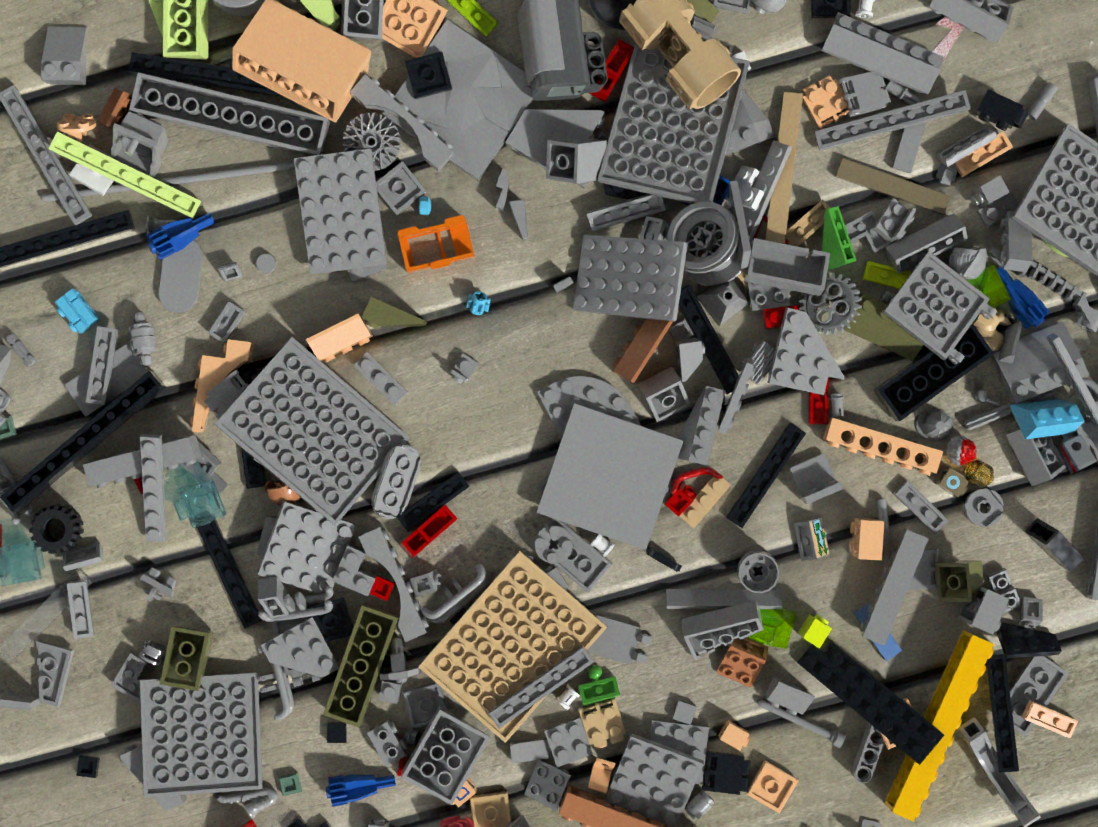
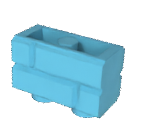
[55,288,101,334]

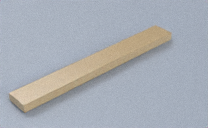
[766,92,803,244]

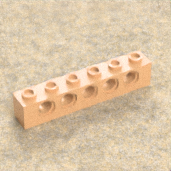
[823,418,943,476]

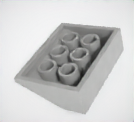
[992,322,1089,403]
[401,705,490,805]

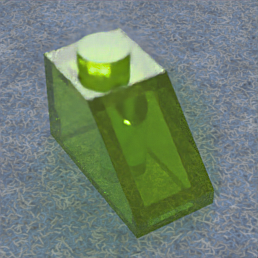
[979,265,1011,308]

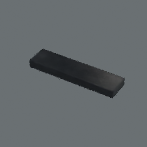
[397,471,470,532]

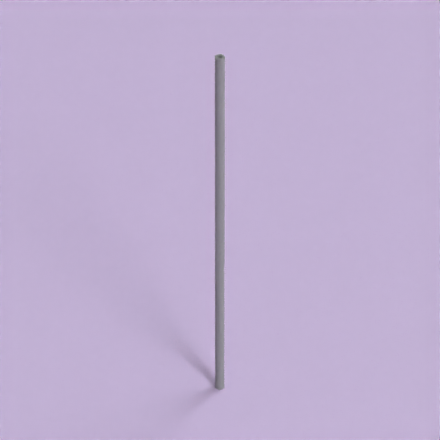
[42,161,295,202]

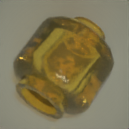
[964,459,994,488]

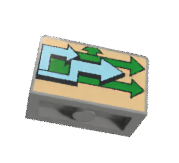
[793,517,830,561]

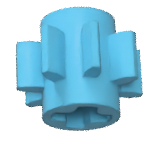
[466,291,491,315]

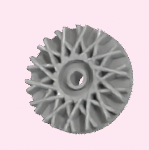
[343,113,401,171]

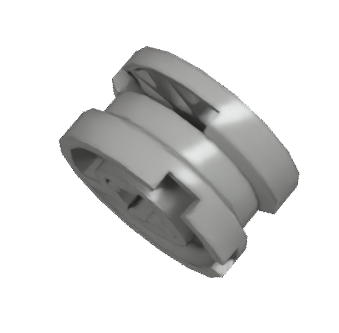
[138,640,167,666]

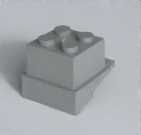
[111,111,168,178]

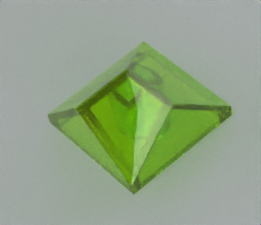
[750,608,797,649]

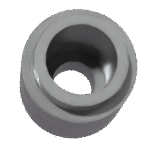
[686,791,714,819]

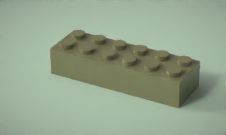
[323,603,400,728]

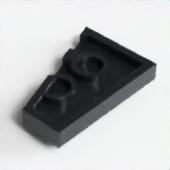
[997,622,1062,659]

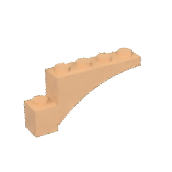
[190,339,254,433]

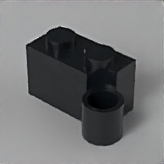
[976,89,1028,131]

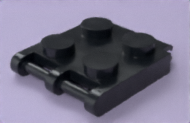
[702,751,751,795]

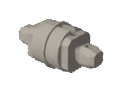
[128,312,157,367]

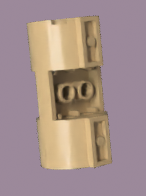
[619,0,741,110]

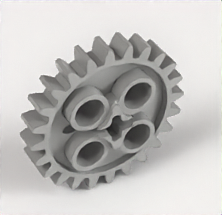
[799,273,862,336]

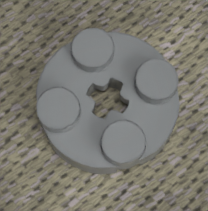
[963,488,1004,527]
[535,525,573,564]

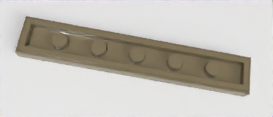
[835,158,951,215]

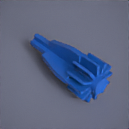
[146,213,214,260]
[993,266,1050,329]
[325,775,396,807]

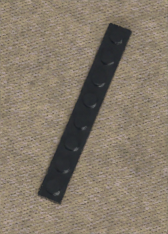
[129,52,282,97]
[0,210,135,268]

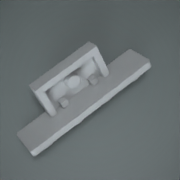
[162,434,228,497]

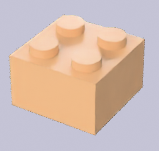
[849,518,884,560]

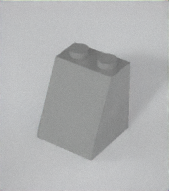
[546,138,607,184]

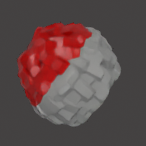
[947,436,977,466]

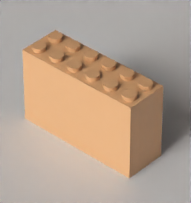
[232,0,371,123]

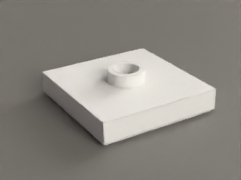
[69,144,113,196]

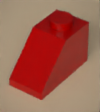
[761,305,800,329]

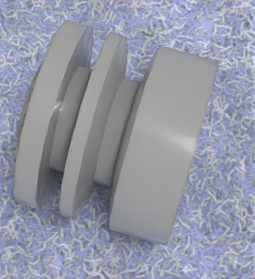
[737,549,779,593]

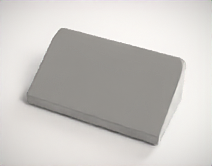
[998,321,1023,364]

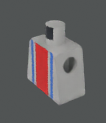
[1057,433,1097,474]

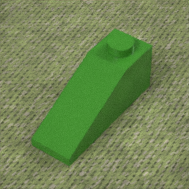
[822,206,857,270]

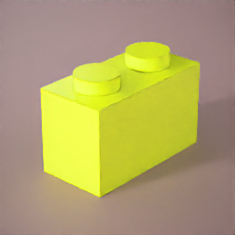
[798,614,832,648]

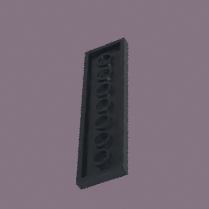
[797,638,944,765]

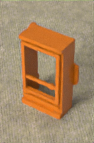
[397,215,475,274]

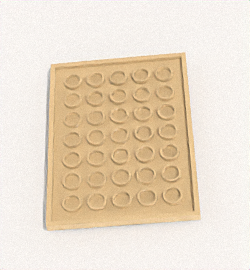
[418,551,607,743]

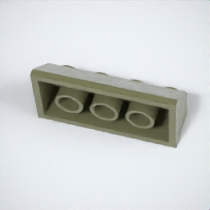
[844,293,924,361]

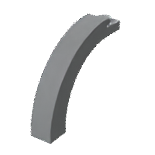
[959,717,1041,827]

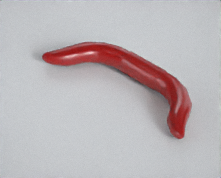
[671,467,724,494]

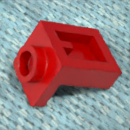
[664,483,697,517]

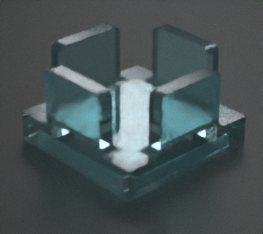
[174,479,227,528]
[0,541,45,586]

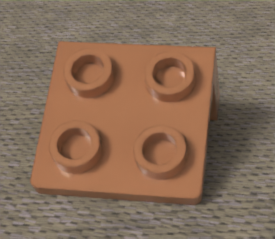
[97,88,132,130]
[716,638,768,687]

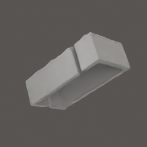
[744,238,830,296]

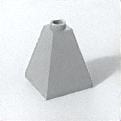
[697,280,750,326]

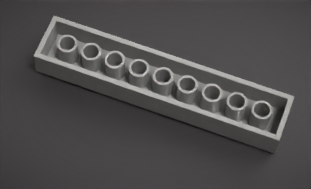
[129,73,330,156]

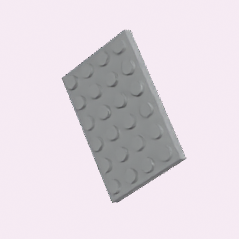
[294,149,387,274]
[573,235,688,322]

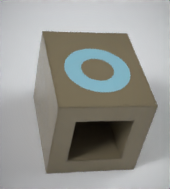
[935,468,969,497]

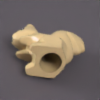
[973,308,1011,351]

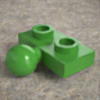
[578,665,620,705]

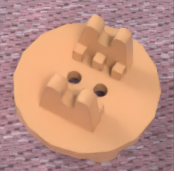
[57,114,96,143]

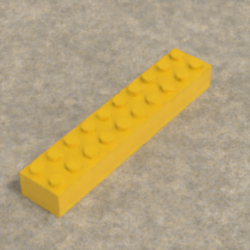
[884,630,994,822]

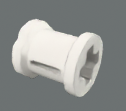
[855,0,875,18]
[590,534,615,557]
[555,684,581,710]

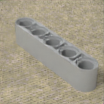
[851,722,884,783]

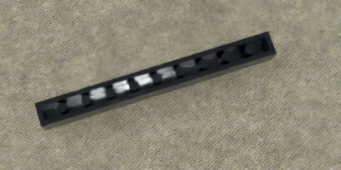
[0,371,167,512]

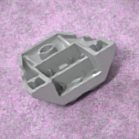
[725,90,775,156]

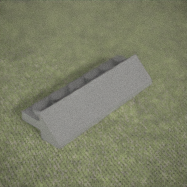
[821,12,944,96]

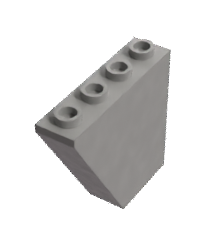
[505,109,605,170]

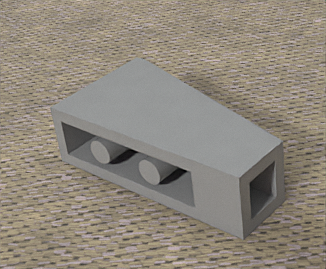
[120,741,187,811]

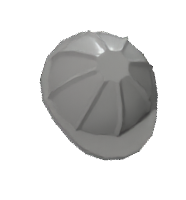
[916,410,953,442]

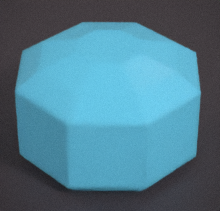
[419,197,431,215]

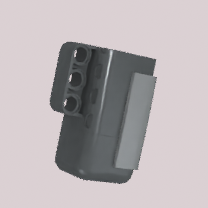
[518,0,608,101]

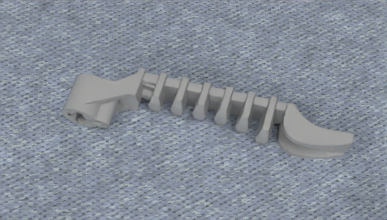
[987,246,1098,333]

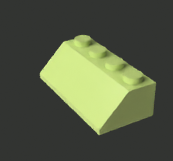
[163,0,209,61]

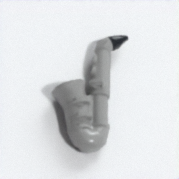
[214,787,278,818]

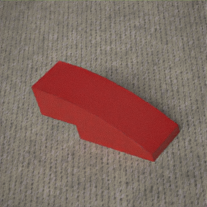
[589,39,634,102]
[399,505,458,559]

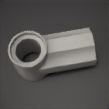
[691,15,717,40]

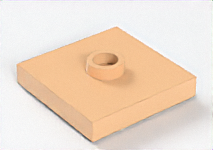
[746,760,799,814]

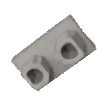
[140,568,177,602]

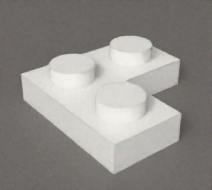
[725,165,764,210]

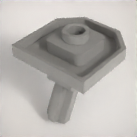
[380,638,421,683]

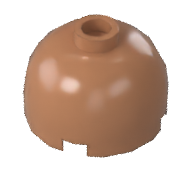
[264,479,301,506]

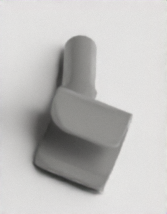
[975,390,1001,407]

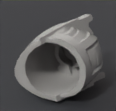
[948,247,987,280]

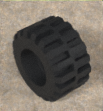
[29,504,84,554]

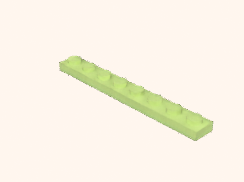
[49,132,201,219]

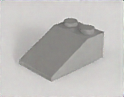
[41,26,87,85]

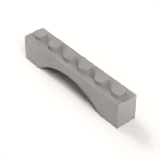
[350,74,454,172]
[359,526,429,642]

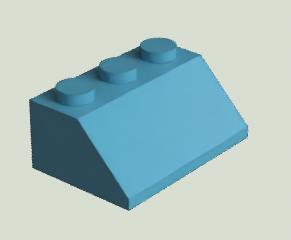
[1010,399,1085,439]

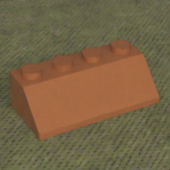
[612,318,673,384]

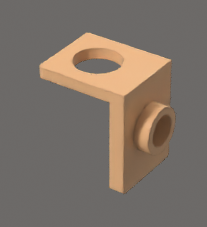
[588,758,615,794]

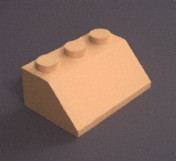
[306,313,373,363]

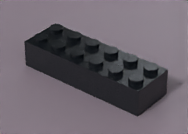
[873,323,994,421]

